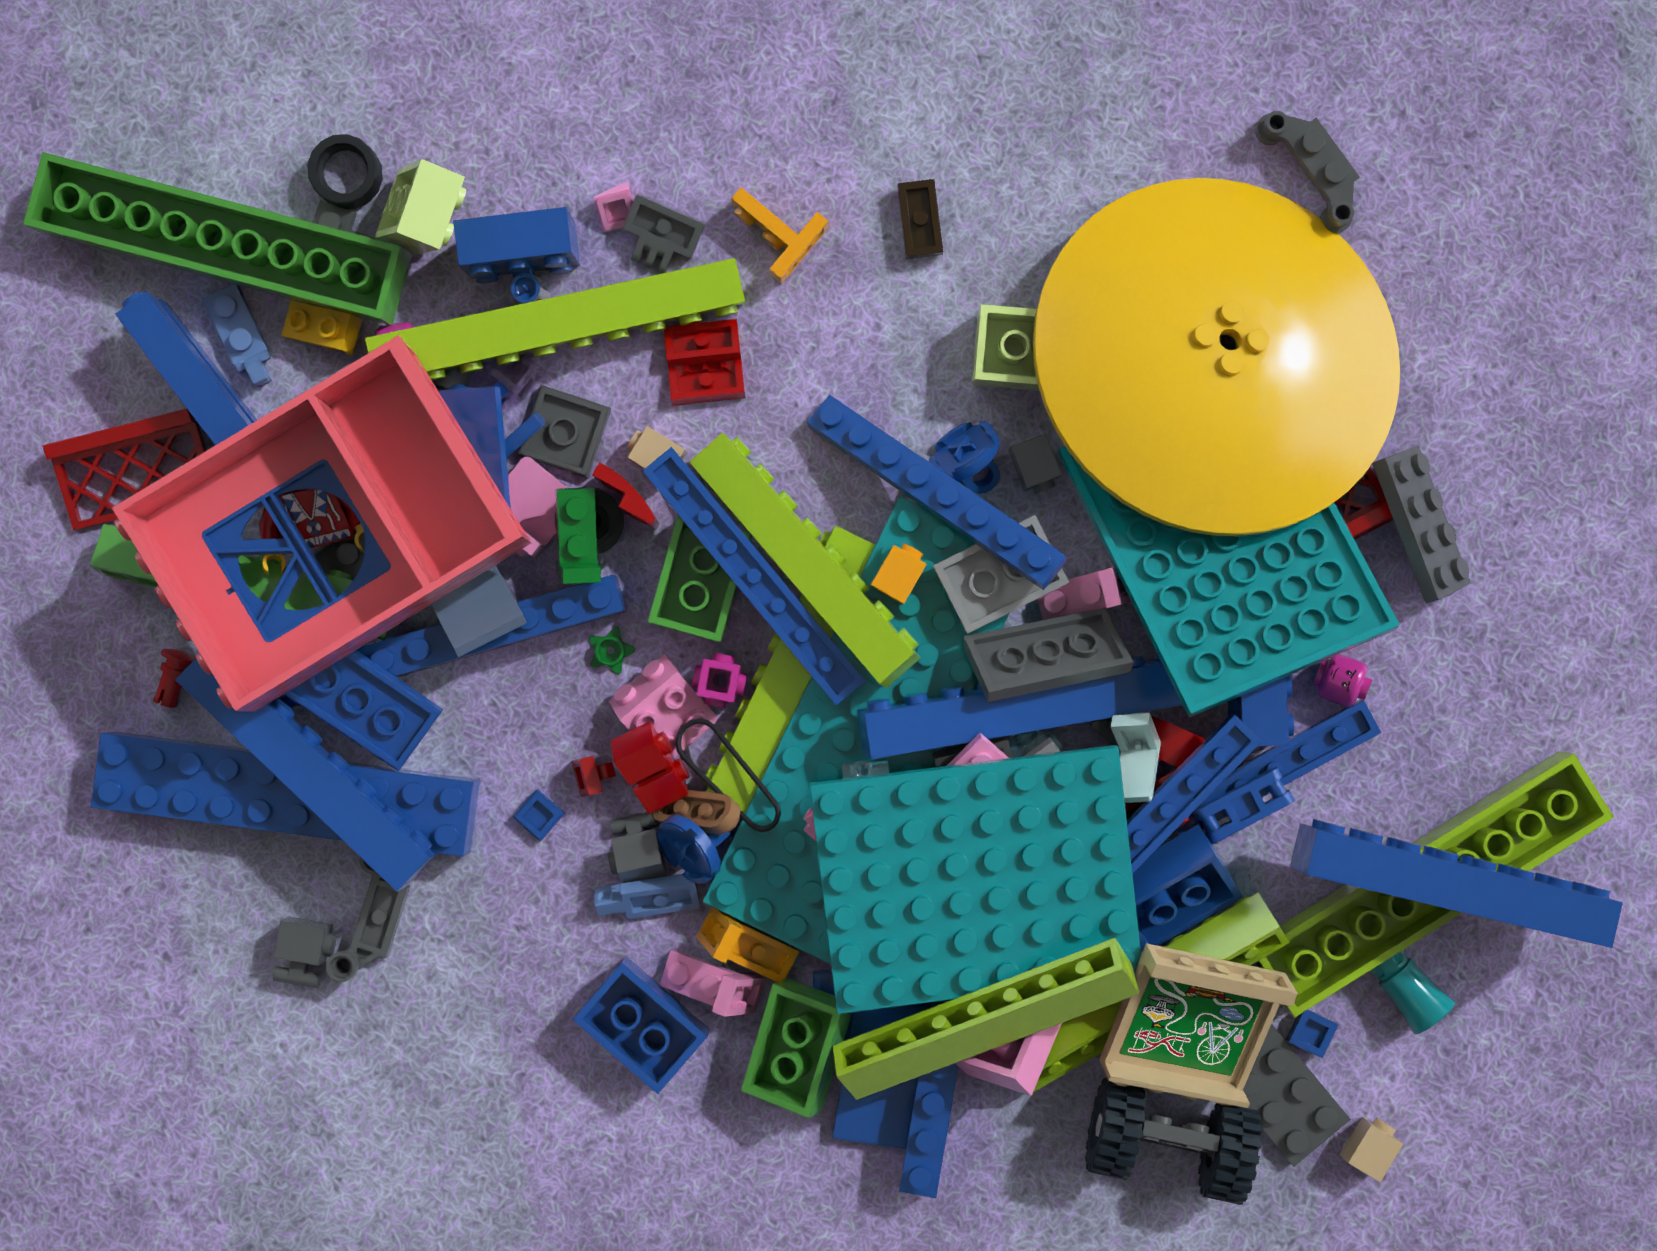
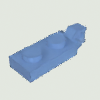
[202,284,272,387]
[594,874,700,919]

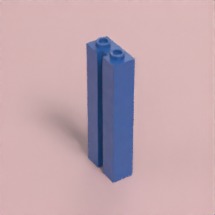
[115,291,257,445]

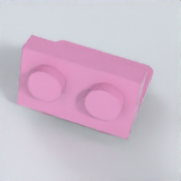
[508,457,567,558]
[608,654,717,758]

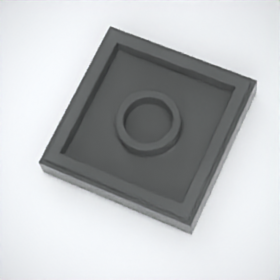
[517,384,611,478]

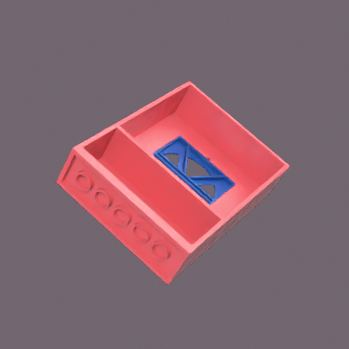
[112,335,531,712]

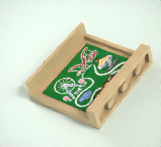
[1099,943,1298,1108]

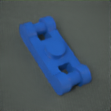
[1192,767,1295,844]

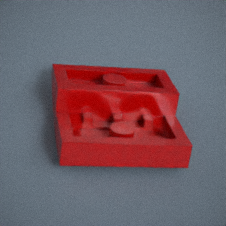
[664,319,746,406]
[592,462,660,530]

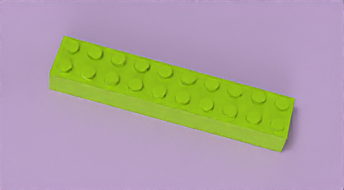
[1256,751,1615,1017]

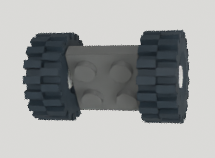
[1085,1077,1262,1205]

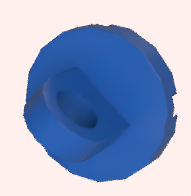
[929,421,1000,494]
[657,815,731,884]

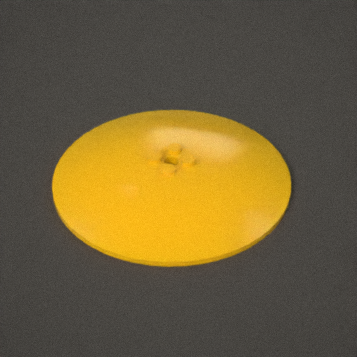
[1033,178,1400,536]

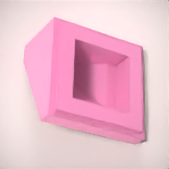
[593,182,633,233]

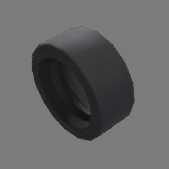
[307,134,383,209]

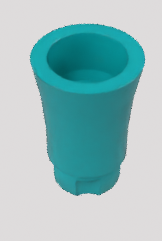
[1371,951,1455,1035]

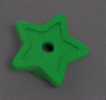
[589,626,636,674]

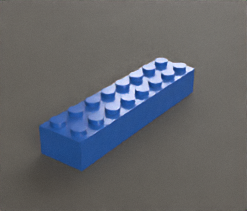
[1290,819,1623,948]

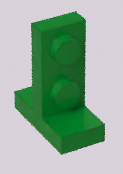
[555,487,601,584]

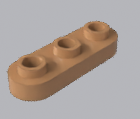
[653,790,741,835]

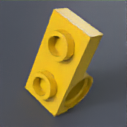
[281,300,363,356]

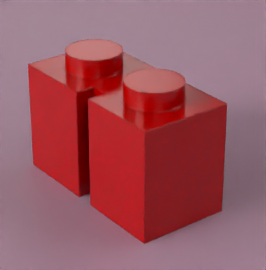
[610,721,690,814]

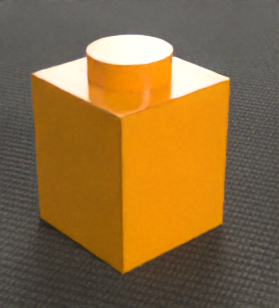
[870,543,927,605]

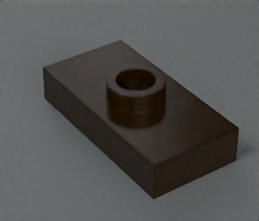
[897,179,943,259]

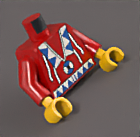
[259,489,364,575]

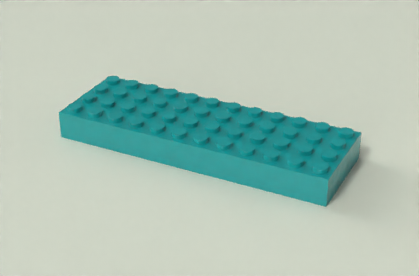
[703,496,1010,964]

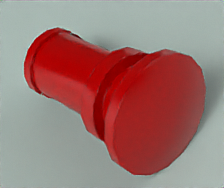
[153,649,196,708]

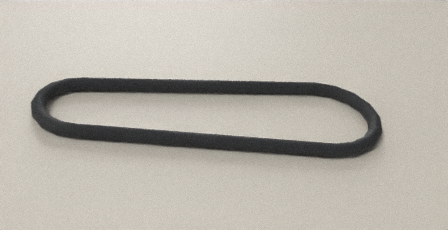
[675,718,781,832]

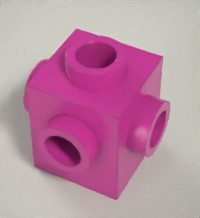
[692,653,747,708]

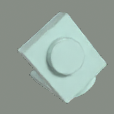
[1111,713,1161,803]

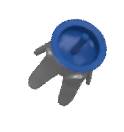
[510,273,550,305]

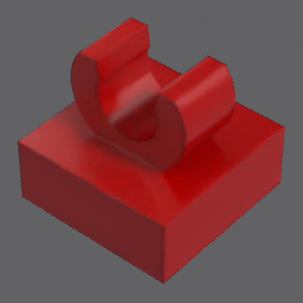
[571,756,616,797]

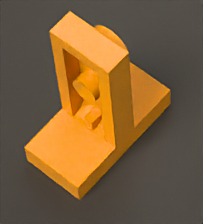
[731,187,829,284]
[696,907,800,982]

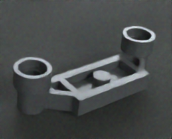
[1255,111,1360,234]
[326,857,411,982]

